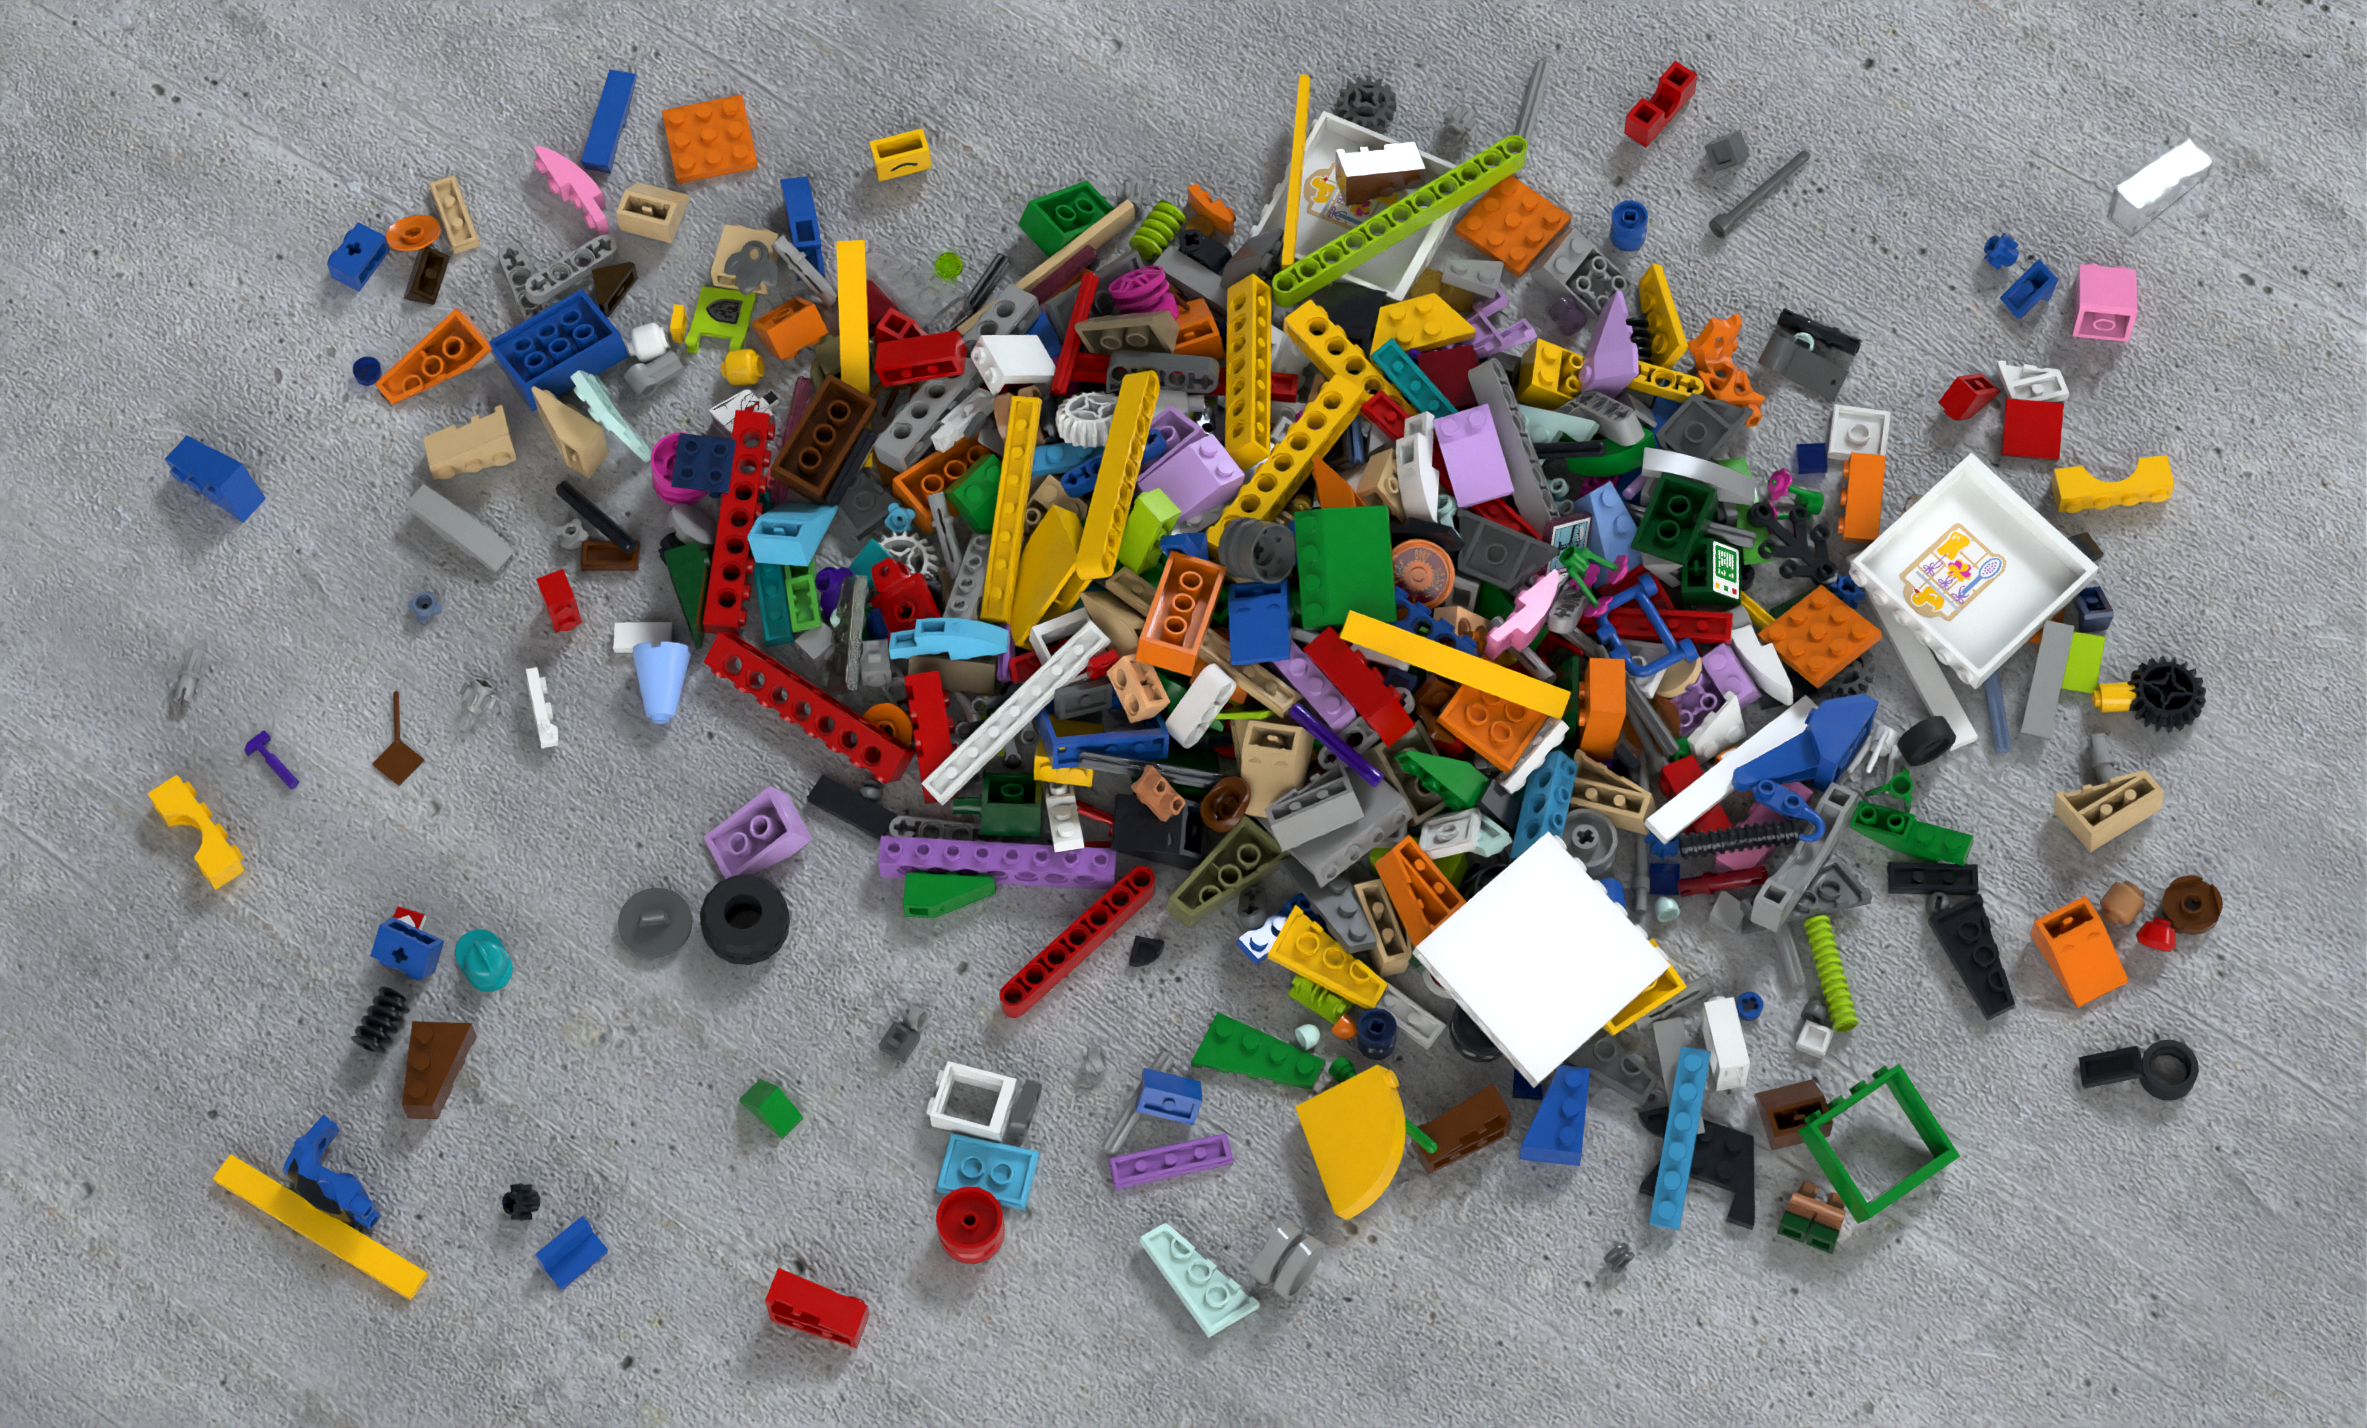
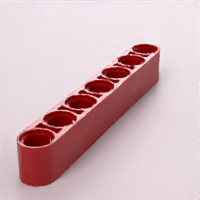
[999,866,1156,1018]

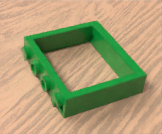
[1797,1064,1960,1224]

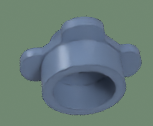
[408,591,442,623]

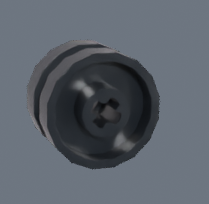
[1449,1003,1504,1063]

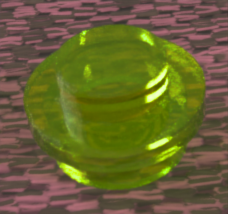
[935,252,963,279]

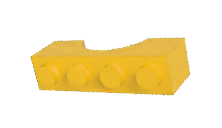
[2051,455,2175,513]
[147,775,245,890]

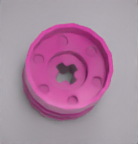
[1108,266,1180,319]
[651,432,708,506]

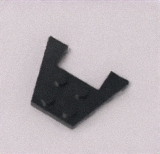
[1639,1119,1755,1230]

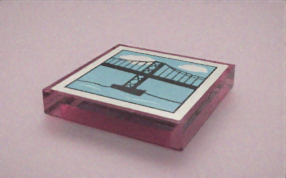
[1537,511,1592,576]

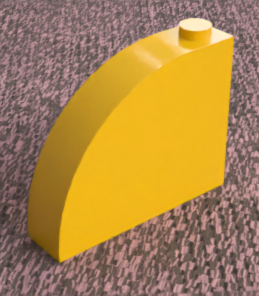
[1010,504,1092,651]
[1295,1064,1406,1220]

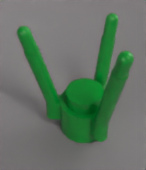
[1864,765,1913,813]

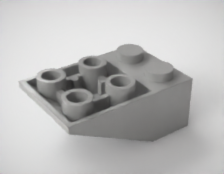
[1530,227,1634,322]

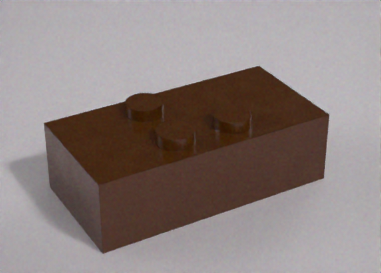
[770,374,878,505]

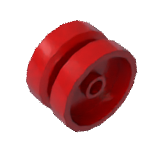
[936,1186,1005,1264]

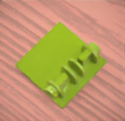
[1287,974,1354,1025]

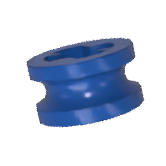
[1736,991,1763,1021]

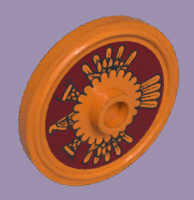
[1392,539,1455,610]

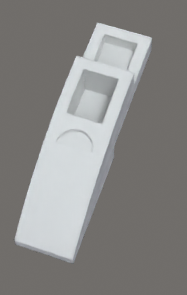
[1396,411,1439,523]
[1043,781,1084,852]

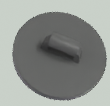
[618,888,693,958]

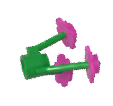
[1767,468,1824,535]
[1559,545,1628,618]

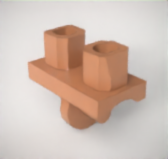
[1131,765,1186,822]

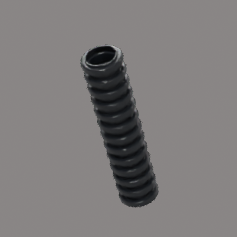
[1679,818,1800,860]

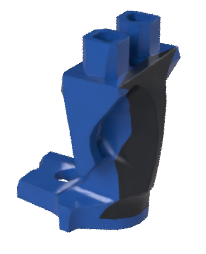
[283,1114,381,1230]

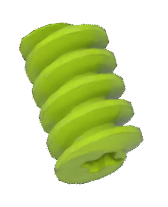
[1129,200,1186,260]

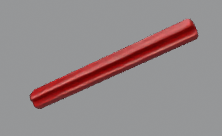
[1050,272,1099,397]

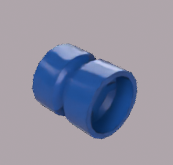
[1610,200,1648,251]

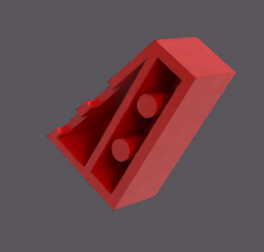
[765,1268,870,1349]

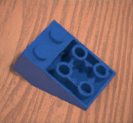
[1228,578,1293,665]

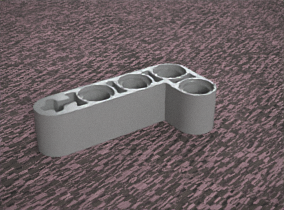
[1554,390,1645,446]

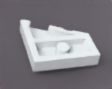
[1996,360,2069,402]
[1687,691,1747,765]

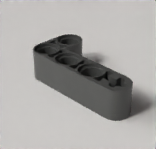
[1106,350,1220,397]

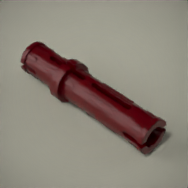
[1678,865,1768,897]

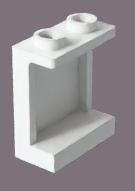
[971,335,1056,395]

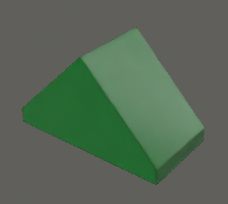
[739,1079,803,1139]

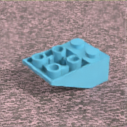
[747,502,838,567]

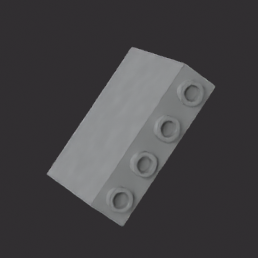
[1253,755,1413,888]

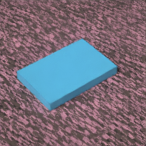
[936,1133,1039,1211]

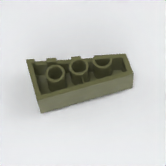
[1166,815,1290,929]

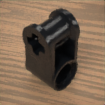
[1178,229,1232,275]

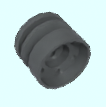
[1218,517,1297,584]

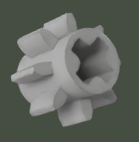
[1443,104,1477,139]
[1116,178,1149,213]
[459,677,497,714]

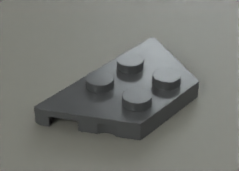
[1655,393,1754,461]
[1457,508,1560,593]

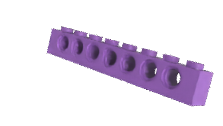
[878,836,1118,890]

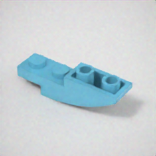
[889,618,1009,660]

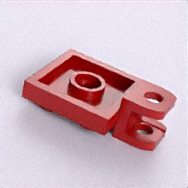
[870,557,941,644]

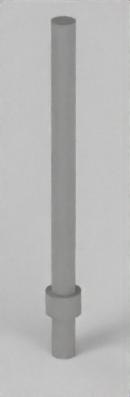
[1632,750,1650,915]

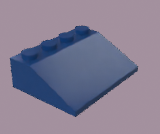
[489,289,629,412]

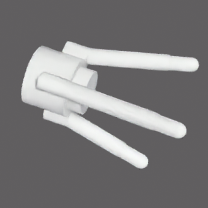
[1847,726,1898,794]

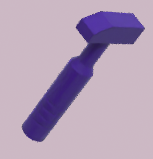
[244,730,299,789]

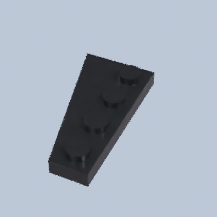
[1928,893,2015,1021]

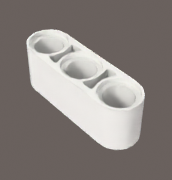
[1165,663,1237,749]

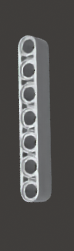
[1468,358,1563,545]

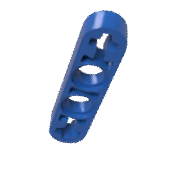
[1060,429,1167,498]

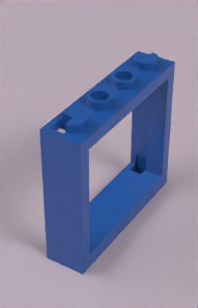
[1034,687,1169,769]

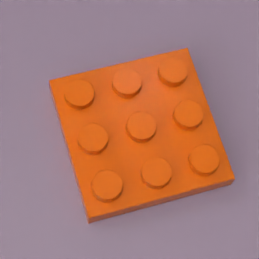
[662,94,758,185]
[1454,175,1572,278]
[1757,585,1882,688]
[1436,654,1548,774]

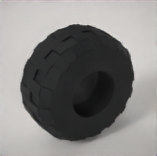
[700,874,790,965]

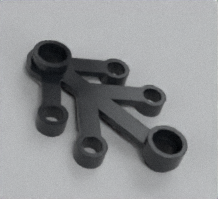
[1746,502,1838,587]
[955,682,1038,783]

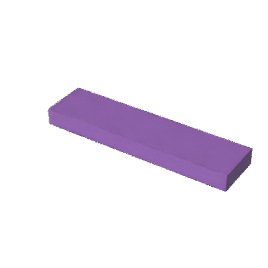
[1108,1133,1233,1190]

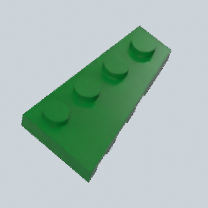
[1191,1012,1326,1090]

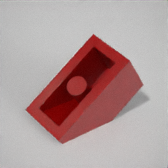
[1938,373,2001,421]

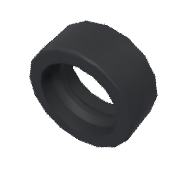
[1897,716,1956,766]
[2139,1040,2199,1100]

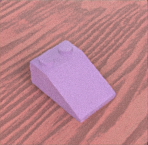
[1432,403,1515,509]
[1137,434,1245,526]
[703,786,812,880]

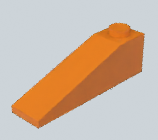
[375,308,492,405]

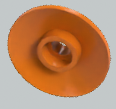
[386,215,441,251]
[863,703,913,760]

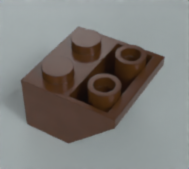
[1754,1079,1833,1151]

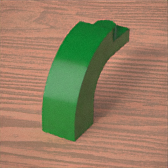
[1558,427,1656,477]

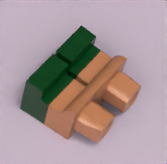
[1777,1181,1846,1254]

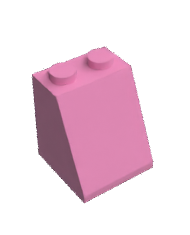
[2072,264,2137,342]

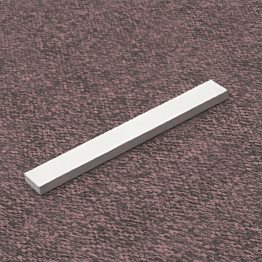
[1846,549,1978,751]
[921,620,1112,806]
[1644,695,1819,845]

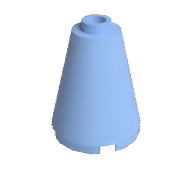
[633,642,691,724]

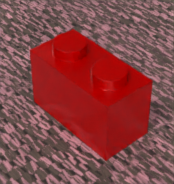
[536,569,582,633]

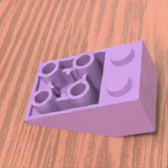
[1654,643,1763,738]

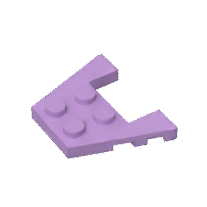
[1438,287,1537,359]

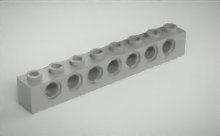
[873,283,1042,473]

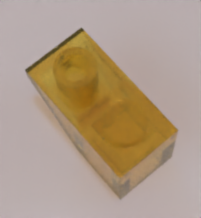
[1409,267,1475,313]

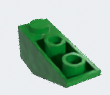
[1393,750,1489,811]
[903,870,996,919]

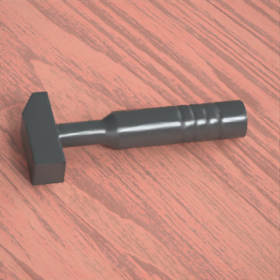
[963,412,998,439]

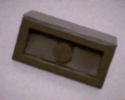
[403,246,450,305]

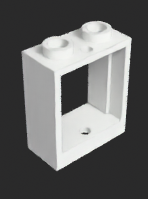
[1029,607,1110,687]
[1700,996,1750,1091]
[927,1061,1018,1143]

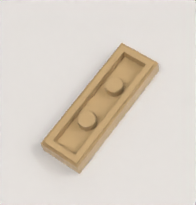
[428,175,480,254]

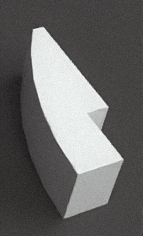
[1730,625,1793,706]

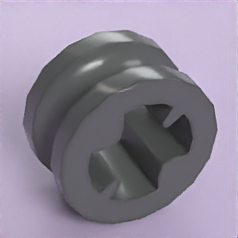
[1604,1243,1635,1272]

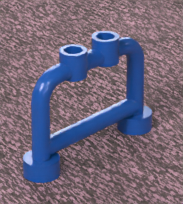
[1595,572,1699,678]

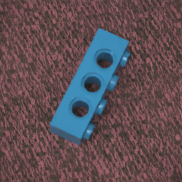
[1509,750,1579,862]

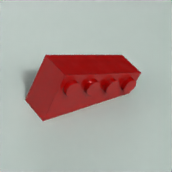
[1303,626,1415,748]
[904,670,964,804]

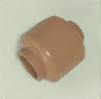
[2100,881,2145,926]

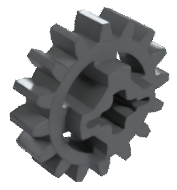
[1337,76,1397,132]
[1821,653,1875,699]

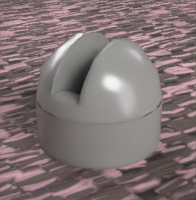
[903,1006,928,1032]

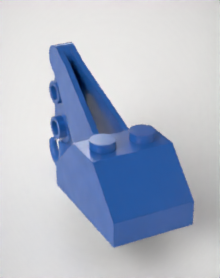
[1731,694,1879,842]

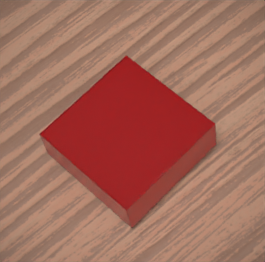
[1086,649,1119,681]

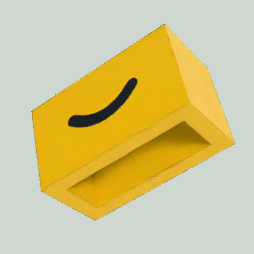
[869,128,932,182]

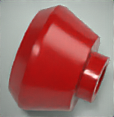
[2136,917,2176,952]

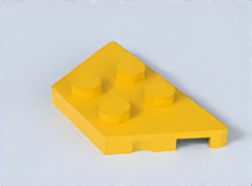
[1370,293,1476,364]

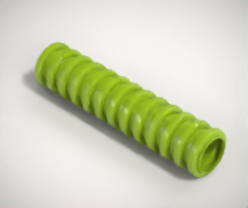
[1803,915,1859,1032]

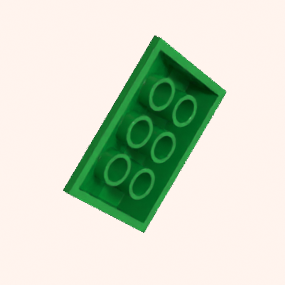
[1294,505,1397,632]

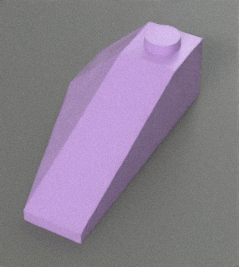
[1579,290,1639,399]

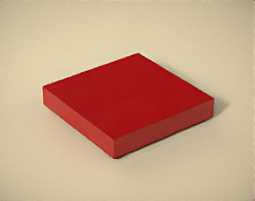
[2001,398,2064,461]

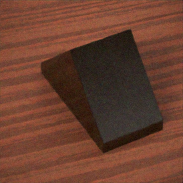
[592,262,638,318]

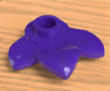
[815,567,858,620]

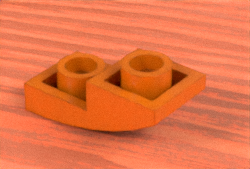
[1188,183,1236,236]

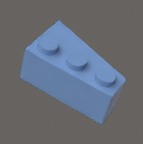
[1573,481,1643,590]

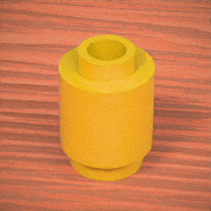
[2092,682,2137,713]

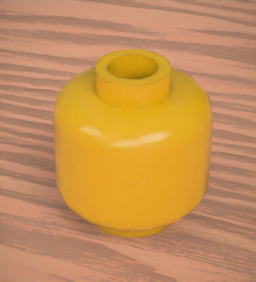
[721,349,764,387]

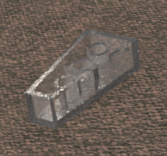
[2107,140,2213,239]
[866,245,973,335]

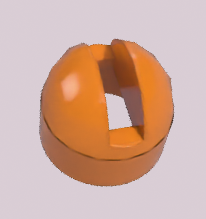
[1331,1014,1357,1040]

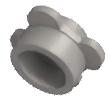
[556,519,589,549]

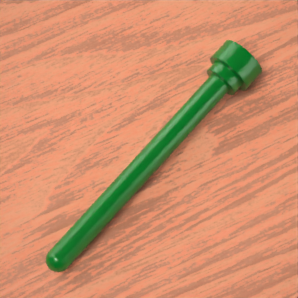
[1328,1056,1437,1153]

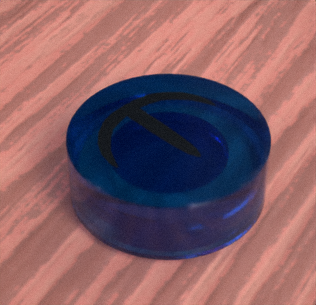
[353,357,382,386]

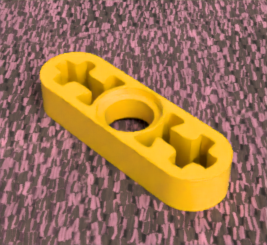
[1627,361,1704,403]

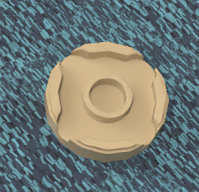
[1655,656,1702,698]

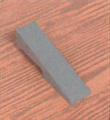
[1152,245,1227,318]
[2020,620,2075,740]

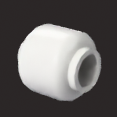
[627,323,670,363]

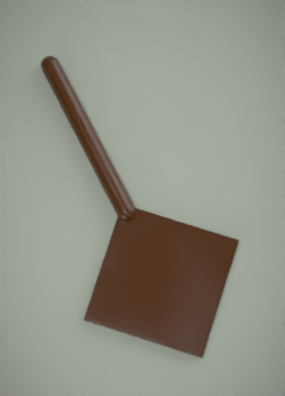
[372,691,424,786]

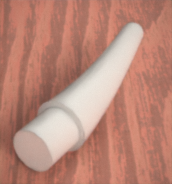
[953,691,981,722]

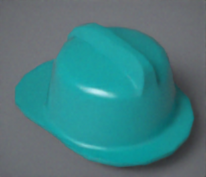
[455,929,513,992]

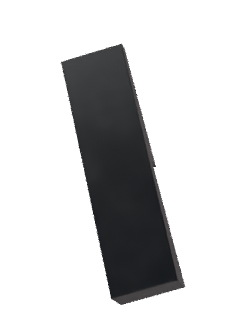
[1390,517,1465,550]

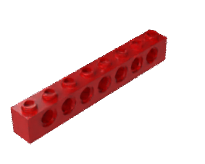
[703,410,775,636]
[703,632,916,784]

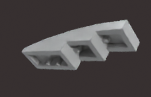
[1641,447,1756,505]
[404,484,515,574]
[1652,1017,1705,1134]

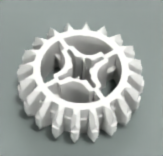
[1055,391,1118,449]
[870,530,939,596]

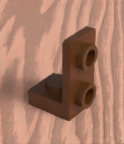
[1413,673,1458,744]

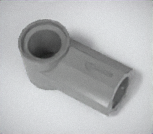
[624,350,684,401]

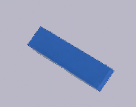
[581,70,637,173]

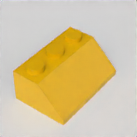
[1602,938,1687,1036]

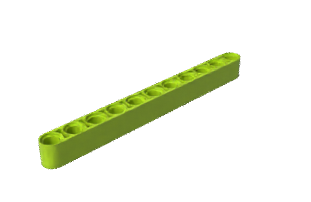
[1272,135,1527,308]

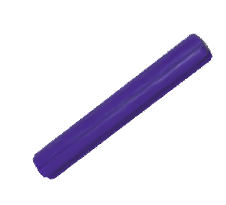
[1289,703,1384,787]

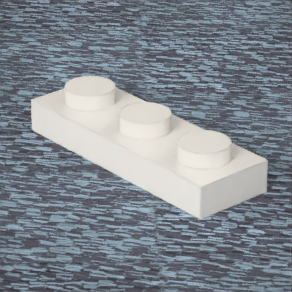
[1495,717,1569,794]

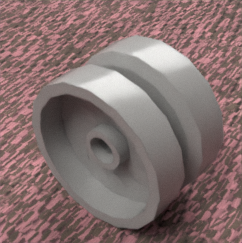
[1562,809,1617,881]
[1251,1220,1325,1300]

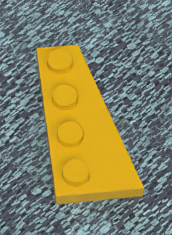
[1638,263,1688,384]
[1267,905,1388,1010]

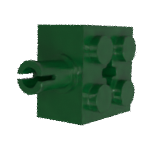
[953,772,1043,838]

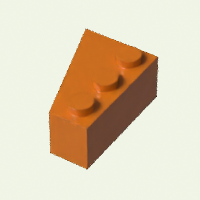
[1837,452,1886,544]
[1374,835,1467,947]

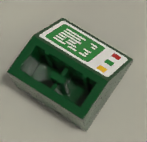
[1682,538,1741,605]

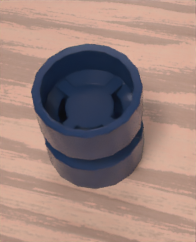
[1357,1008,1397,1060]

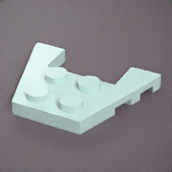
[570,370,652,463]
[1518,404,1600,466]

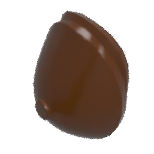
[1200,776,1251,833]

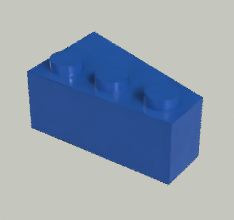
[165,435,266,523]
[1519,1065,1590,1166]

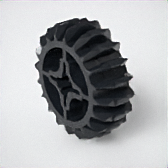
[2127,655,2206,733]

